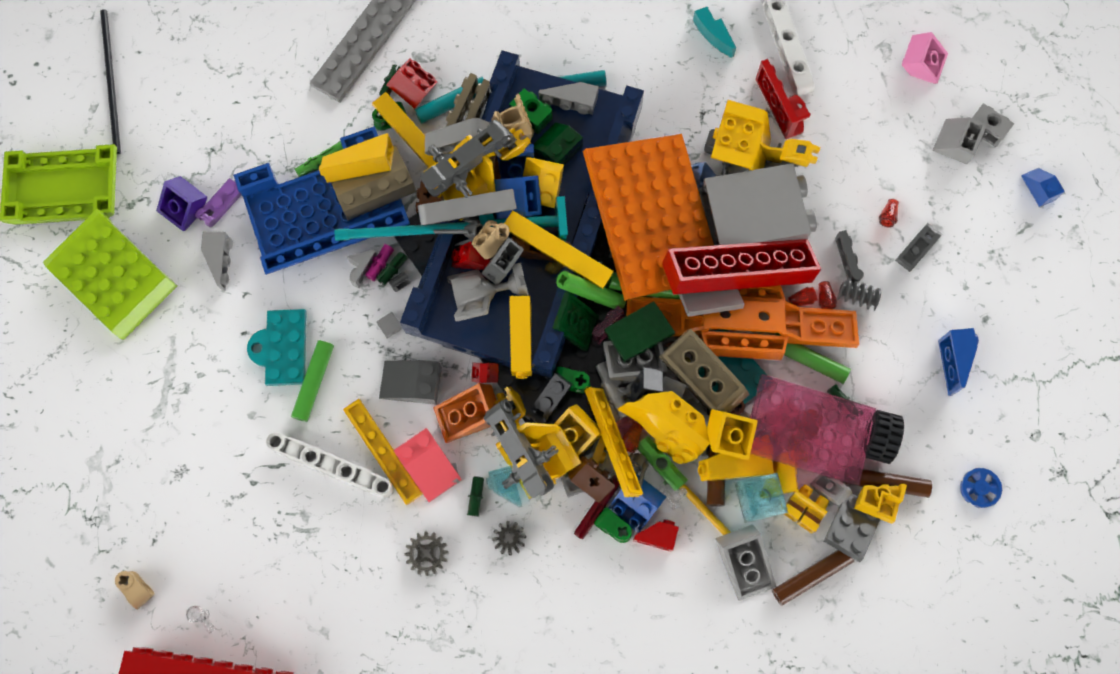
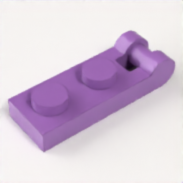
[195,178,241,228]

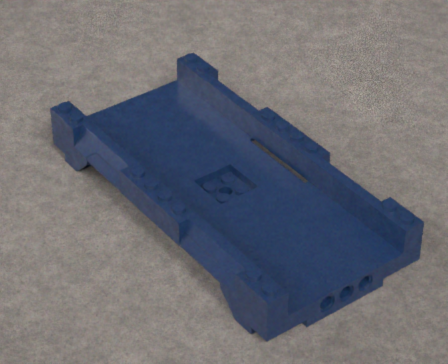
[400,50,644,379]

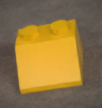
[523,157,564,208]
[707,409,758,460]

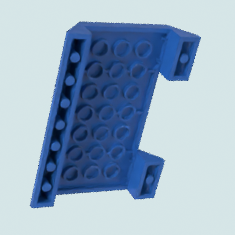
[233,126,410,275]

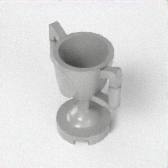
[447,263,528,321]

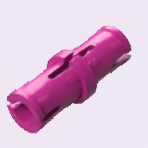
[365,244,394,282]

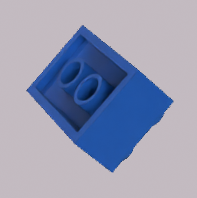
[938,328,979,396]

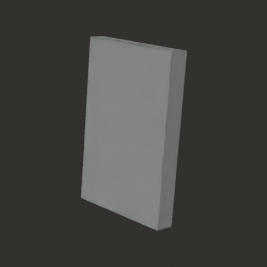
[679,289,744,317]

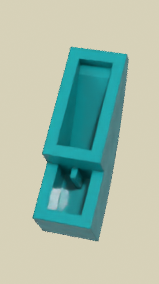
[693,6,736,58]

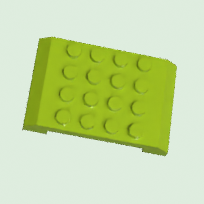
[0,144,117,225]
[43,209,178,340]

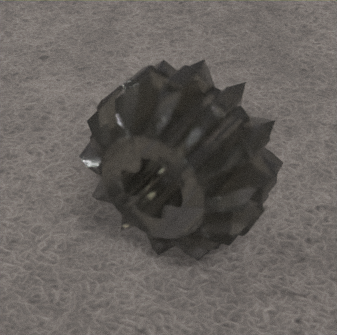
[492,521,527,556]

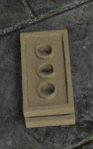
[444,73,491,154]
[659,329,749,413]

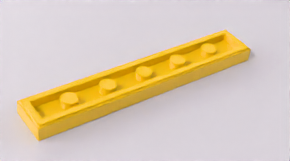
[372,92,436,168]
[504,210,614,289]
[585,387,643,497]
[343,399,423,505]

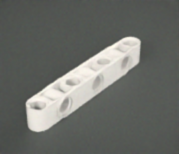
[761,0,815,96]
[266,432,394,498]

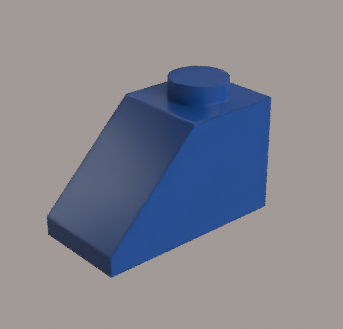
[1021,168,1065,207]

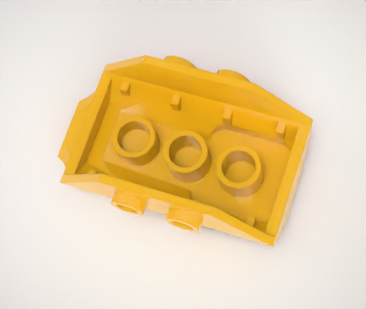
[617,391,710,464]

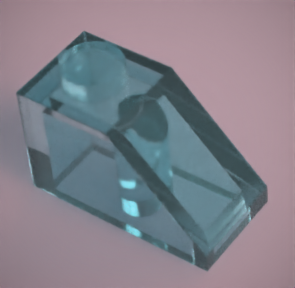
[486,466,522,507]

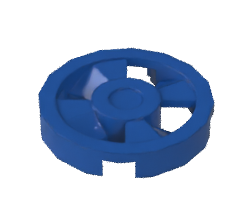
[960,468,1002,508]

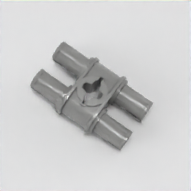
[595,362,633,420]

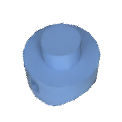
[692,162,716,188]

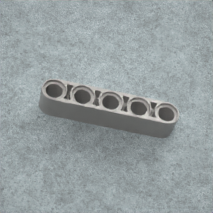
[418,189,517,225]

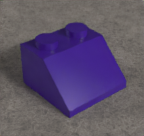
[156,176,208,231]

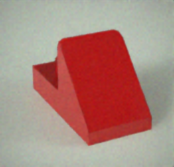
[471,362,499,383]

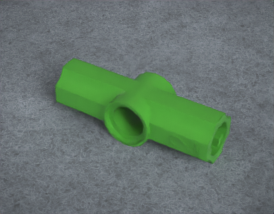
[635,436,688,492]

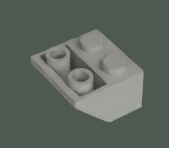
[932,117,987,165]

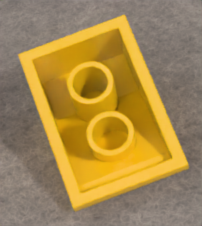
[554,404,601,458]

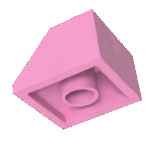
[902,32,948,84]

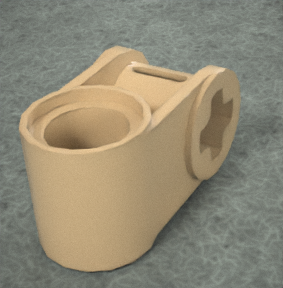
[472,220,509,259]
[115,571,155,609]

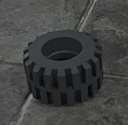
[863,410,904,464]

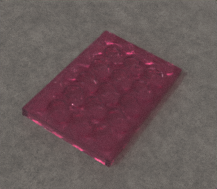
[750,374,876,486]

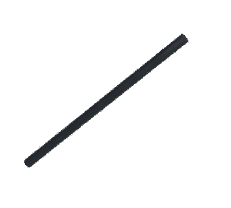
[100,10,121,154]

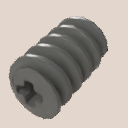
[837,278,881,311]

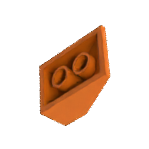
[433,383,497,443]

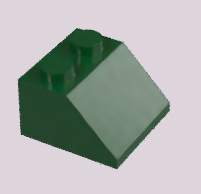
[534,122,583,165]

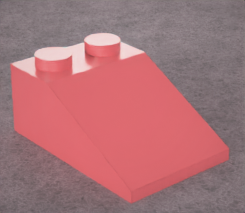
[393,428,462,502]

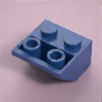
[494,176,542,219]
[608,473,667,533]

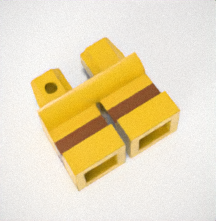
[780,484,829,534]

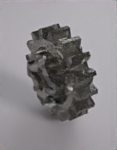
[404,531,449,576]

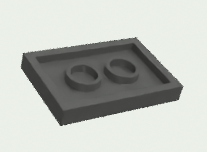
[823,494,880,562]

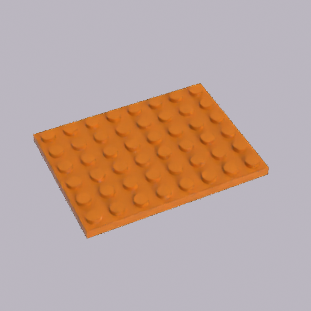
[583,134,714,301]

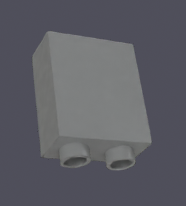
[700,163,817,246]

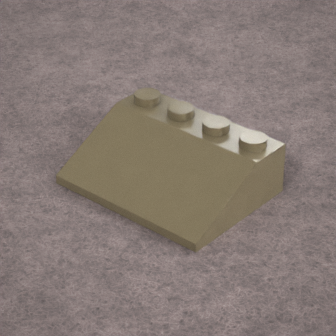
[331,145,417,221]

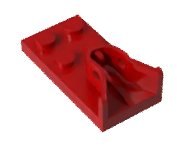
[755,59,811,140]

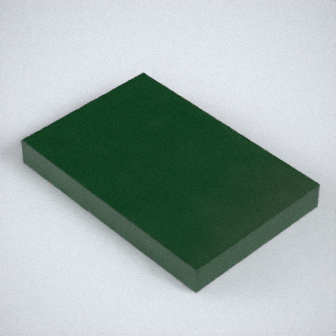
[552,292,599,351]
[604,301,675,362]

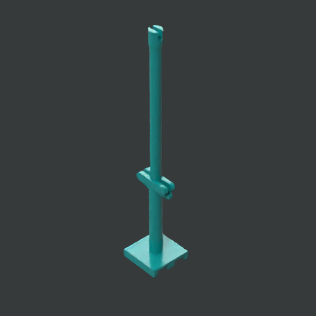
[335,196,568,242]

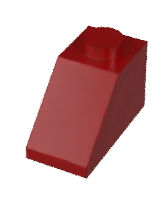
[633,519,679,552]

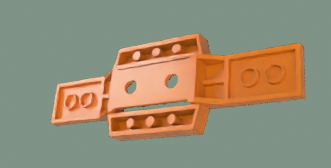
[626,286,859,360]

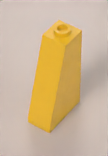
[319,133,394,183]
[510,296,532,379]
[698,435,774,481]

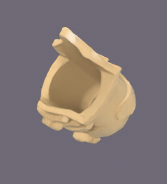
[491,94,534,140]

